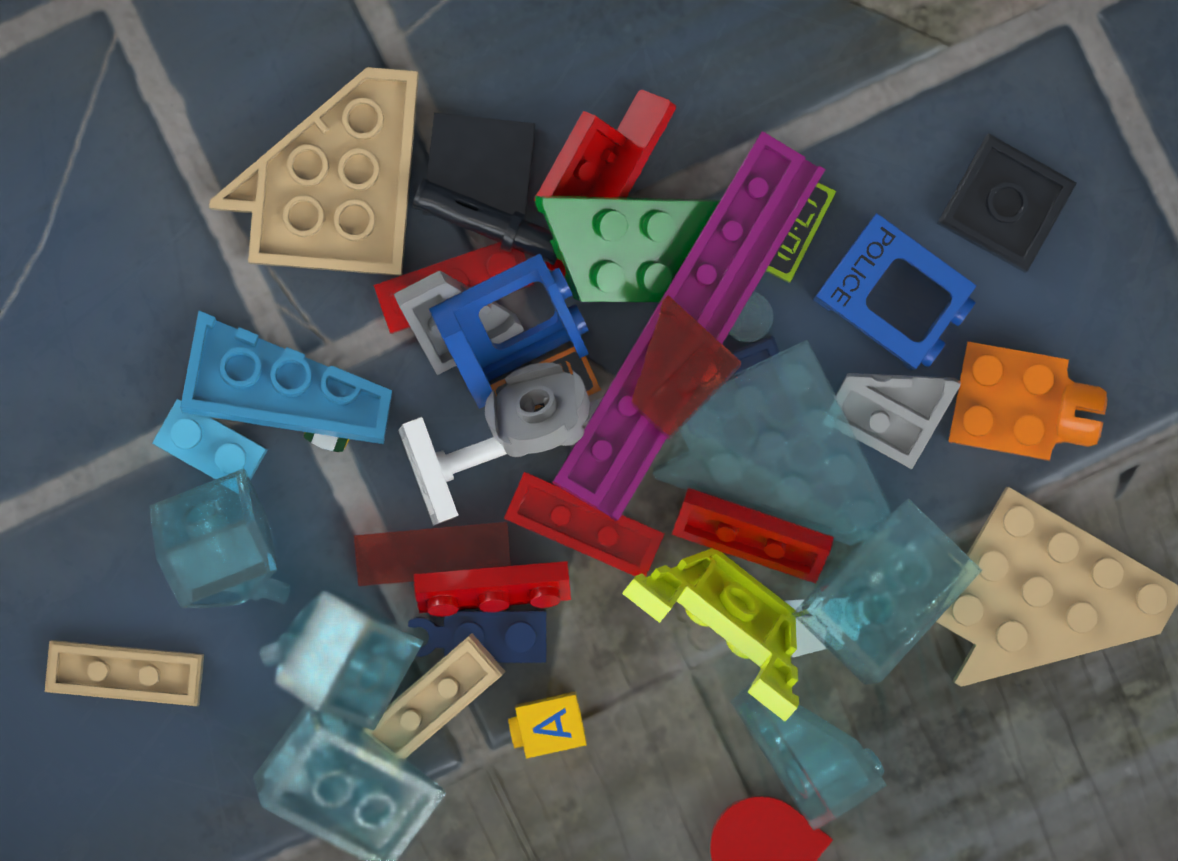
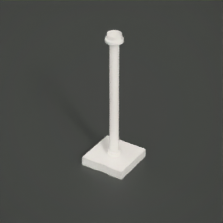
[398,359,720,526]

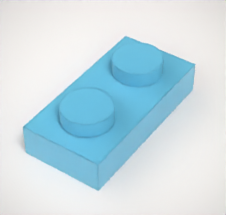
[152,399,268,493]

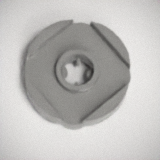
[485,363,590,457]

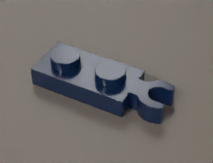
[408,611,547,663]

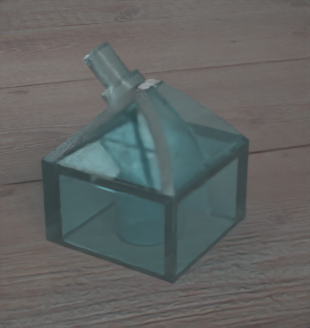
[149,468,290,608]
[260,591,424,731]

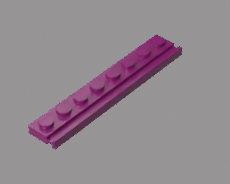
[552,131,826,521]

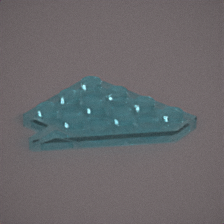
[653,340,897,545]

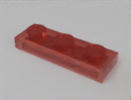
[354,522,511,586]

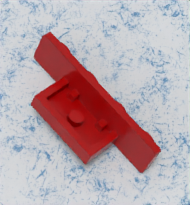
[534,90,676,278]

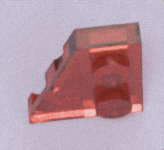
[631,295,741,441]

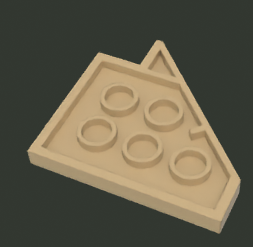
[209,67,419,276]
[930,487,1178,687]

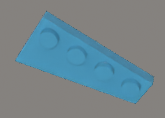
[180,311,392,444]

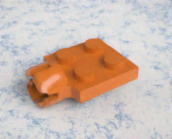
[948,341,1108,461]

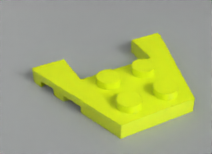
[622,548,799,721]

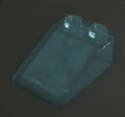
[792,499,982,685]
[730,683,887,831]
[253,698,446,861]

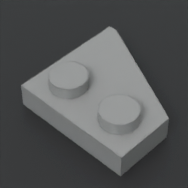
[394,271,524,375]
[822,373,961,469]

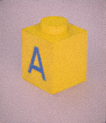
[508,691,587,759]

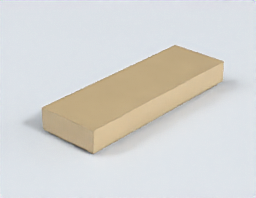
[357,633,506,771]
[45,640,204,706]

